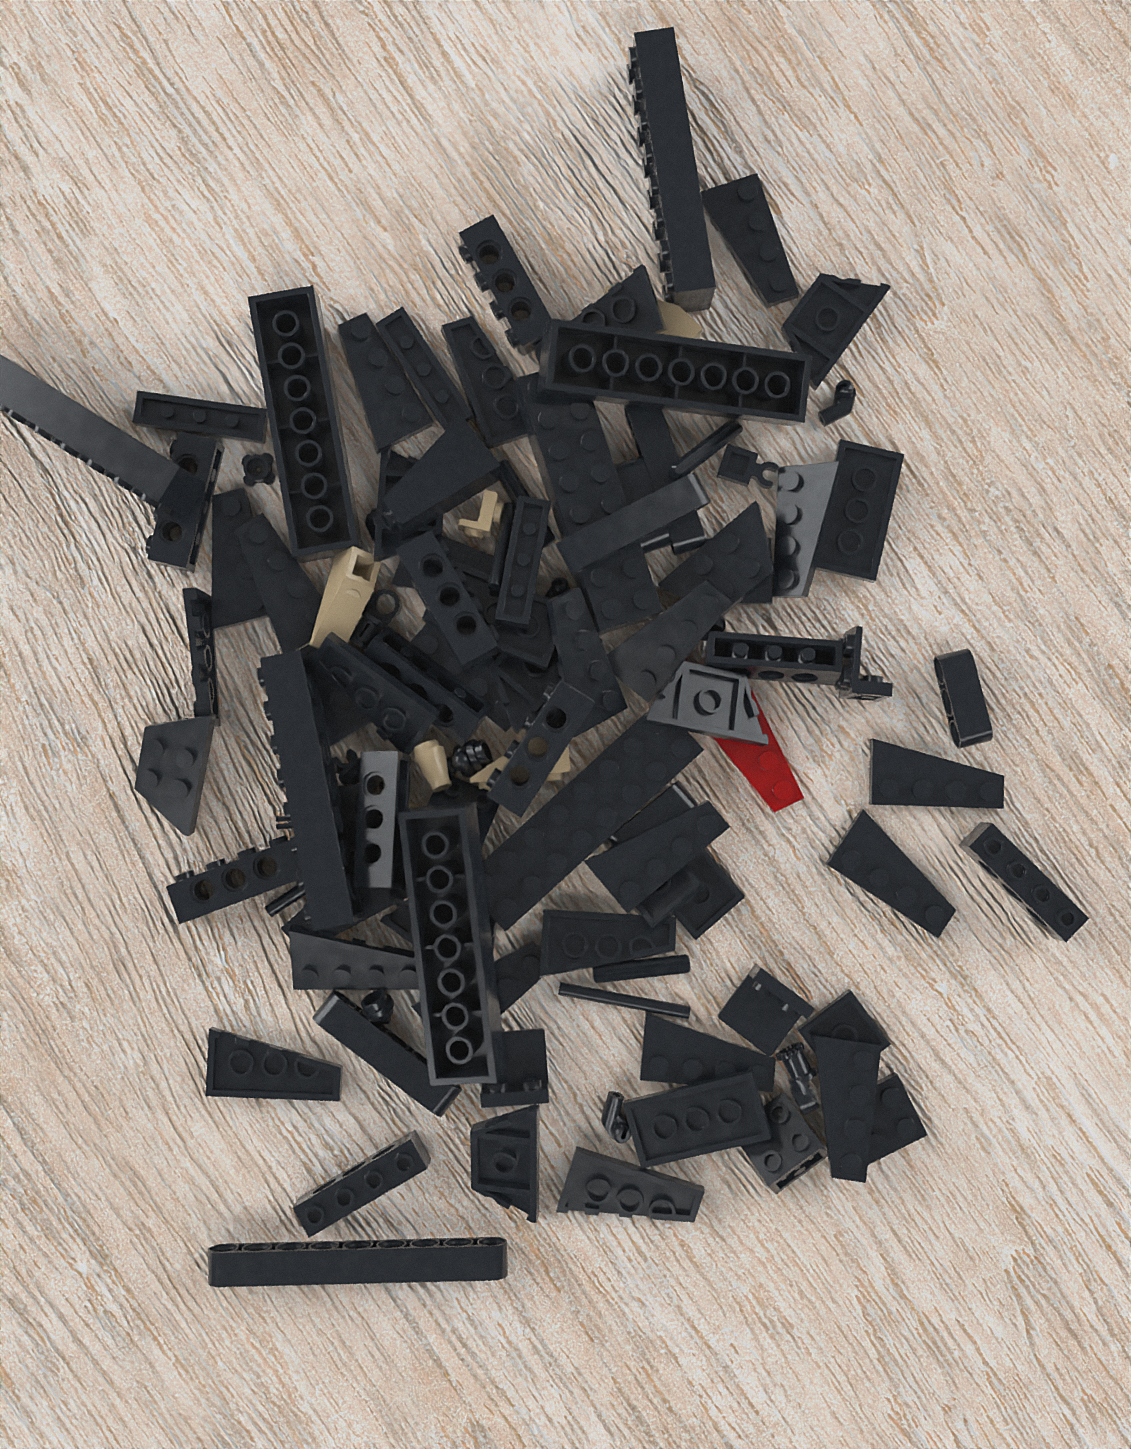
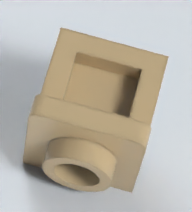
[457,490,504,540]

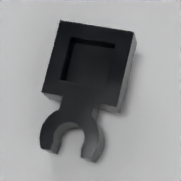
[716,443,779,489]

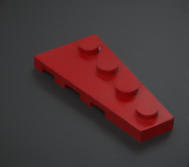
[710,686,804,812]

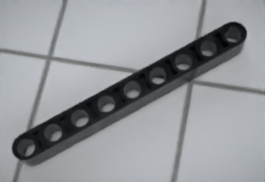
[208,1237,508,1287]

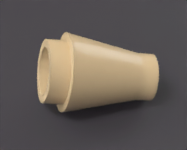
[413,740,452,792]

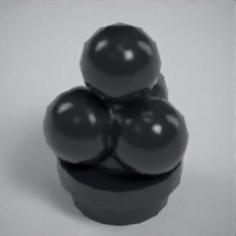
[446,739,493,778]

